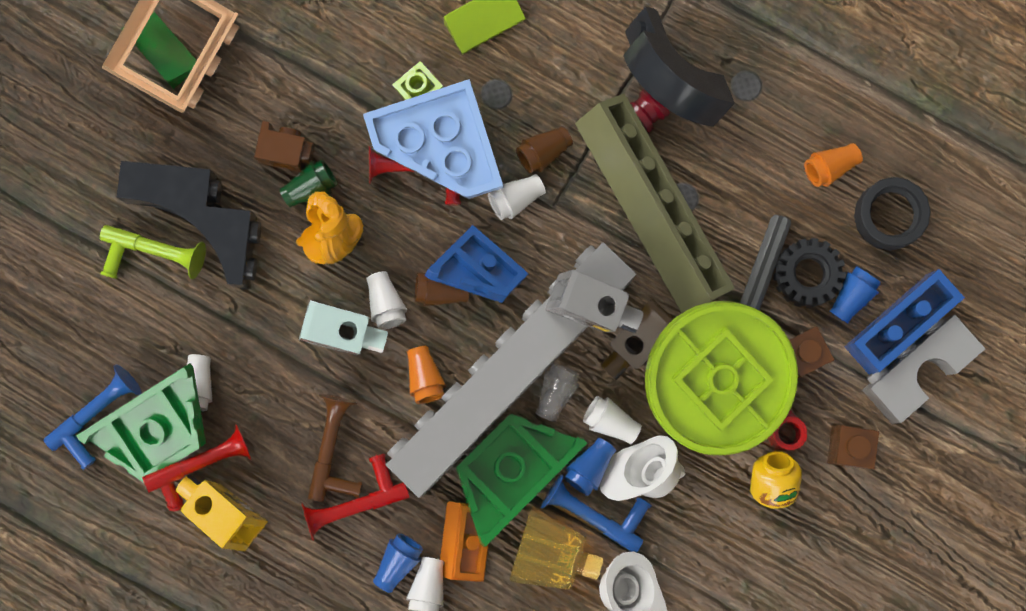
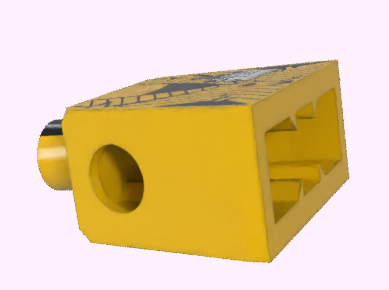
[176,474,268,552]

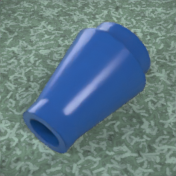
[829,266,881,324]
[564,438,616,496]
[373,533,423,593]

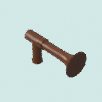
[308,394,362,502]

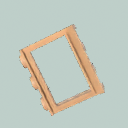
[102,0,240,113]

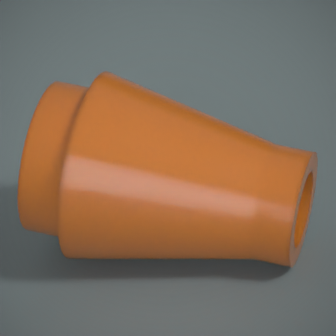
[804,143,863,187]
[407,346,446,404]

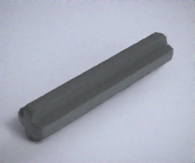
[740,215,791,311]

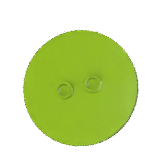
[645,301,798,455]

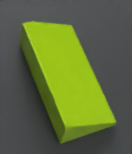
[443,0,525,55]

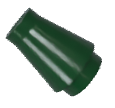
[279,160,338,208]

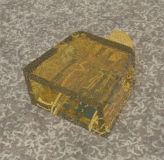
[509,509,603,589]

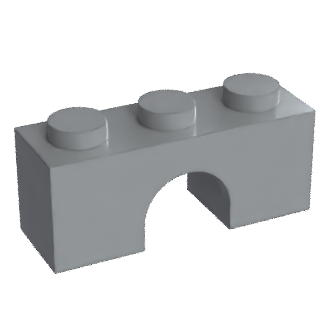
[862,315,985,424]

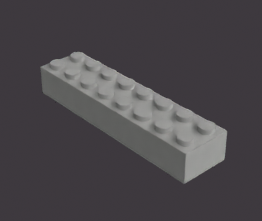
[386,242,636,498]

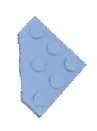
[363,79,504,199]

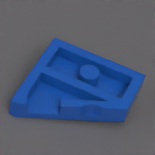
[425,225,529,303]

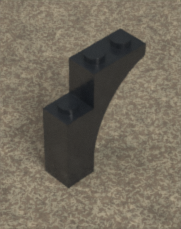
[116,161,261,289]

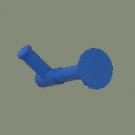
[44,364,142,470]
[541,474,652,553]

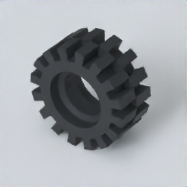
[773,238,846,308]

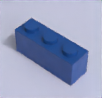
[844,269,965,375]

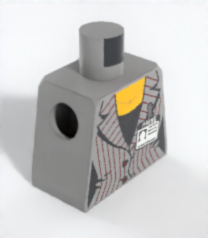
[545,269,643,333]

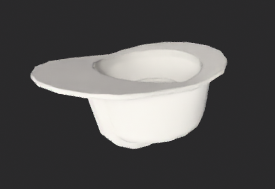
[599,435,685,501]
[599,551,667,611]

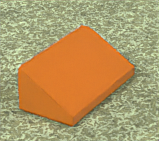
[440,501,488,582]

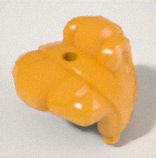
[296,192,363,264]

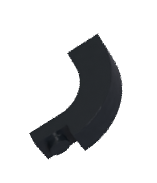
[623,6,735,127]

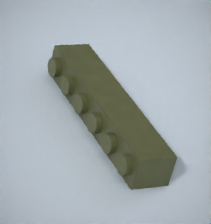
[575,93,735,313]

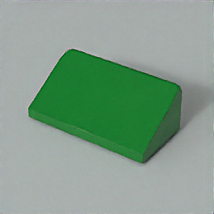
[121,11,197,89]

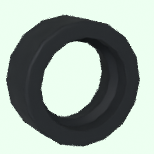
[854,177,931,251]

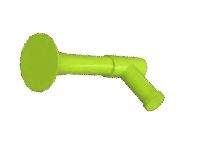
[100,225,206,279]

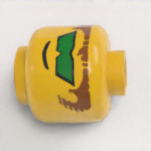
[750,451,802,509]

